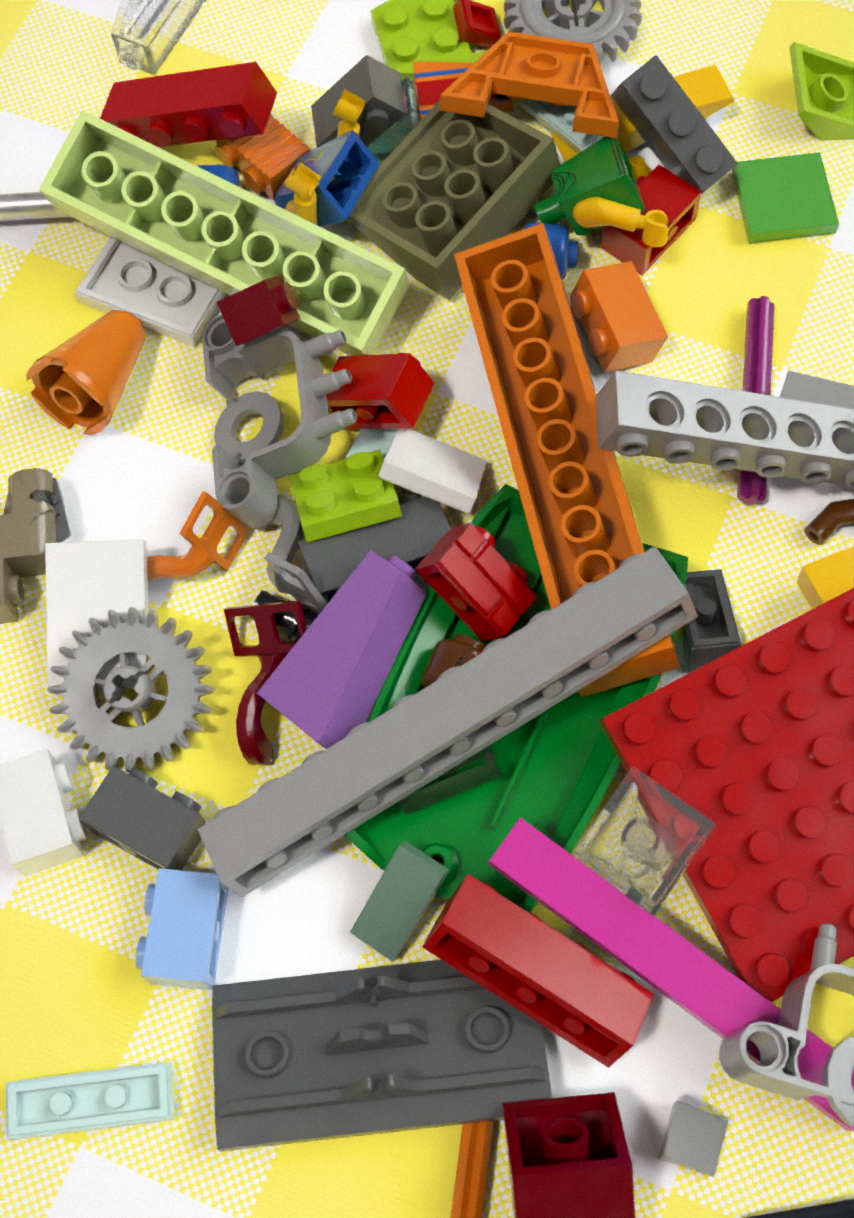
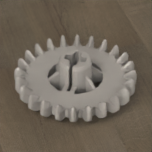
[504,0,642,66]
[47,607,215,773]

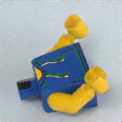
[274,89,380,226]

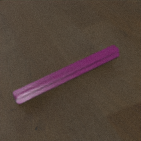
[737,296,774,506]

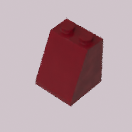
[502,1092,635,1218]

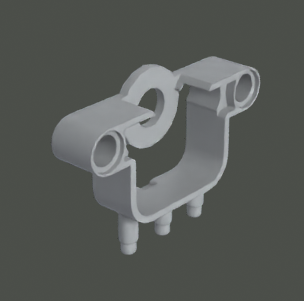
[202,314,357,529]
[719,924,854,1128]

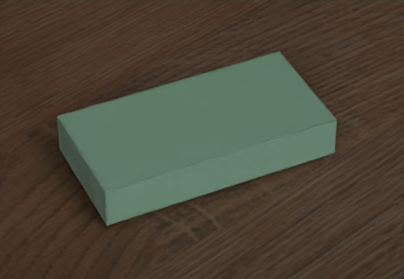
[350,841,450,962]

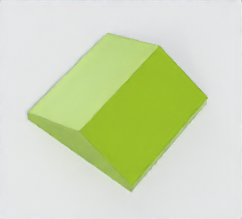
[789,41,854,141]

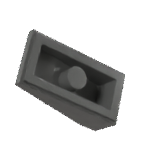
[681,569,742,671]

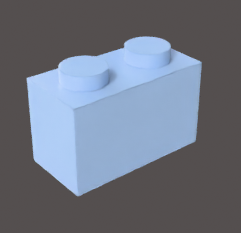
[136,868,229,991]

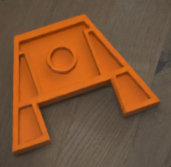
[440,31,619,138]

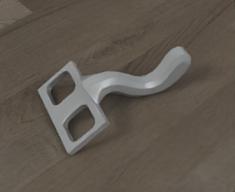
[264,495,328,615]

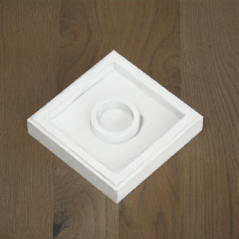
[378,429,487,513]

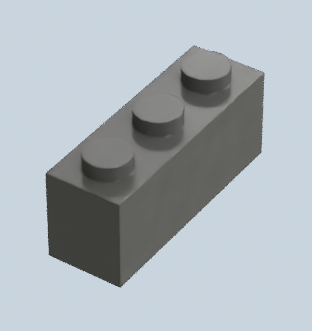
[610,55,738,194]
[298,494,451,603]

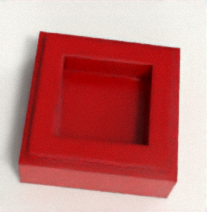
[452,0,501,48]

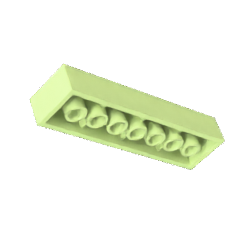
[39,110,410,356]

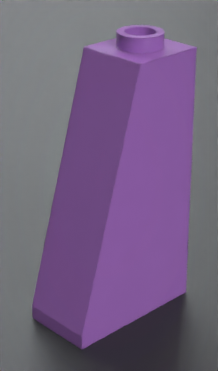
[257,550,426,749]

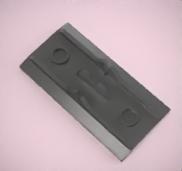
[212,960,552,1152]

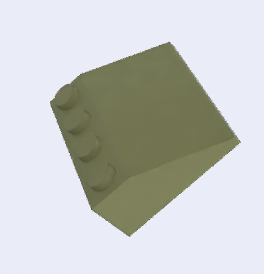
[346,100,560,300]

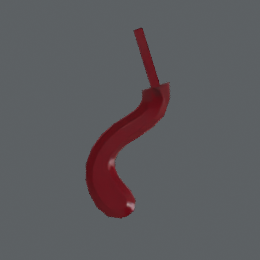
[223,600,307,765]

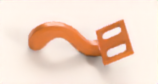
[147,491,250,581]

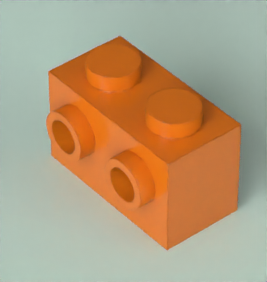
[569,261,669,373]

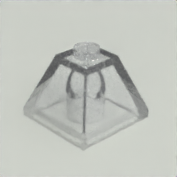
[572,766,717,916]

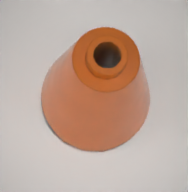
[26,310,146,435]

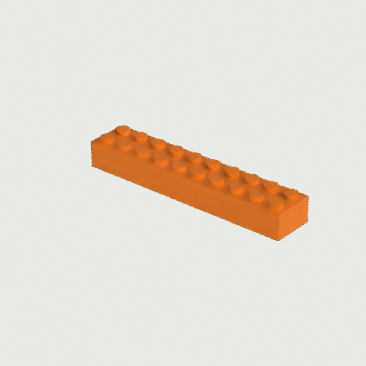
[454,223,681,698]

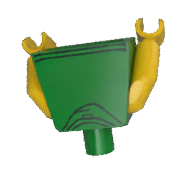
[534,137,669,247]

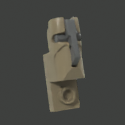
[0,468,71,624]

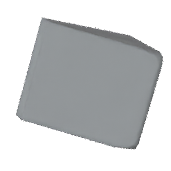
[659,1100,728,1177]

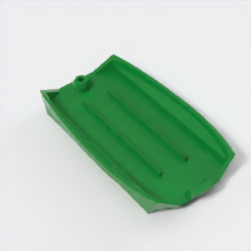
[344,484,688,913]

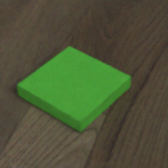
[732,152,839,243]

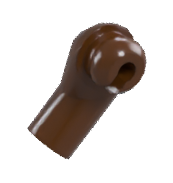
[804,499,854,545]

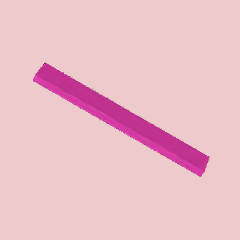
[487,817,854,1132]

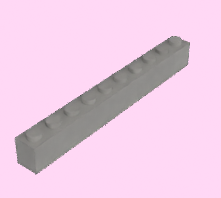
[197,546,698,897]

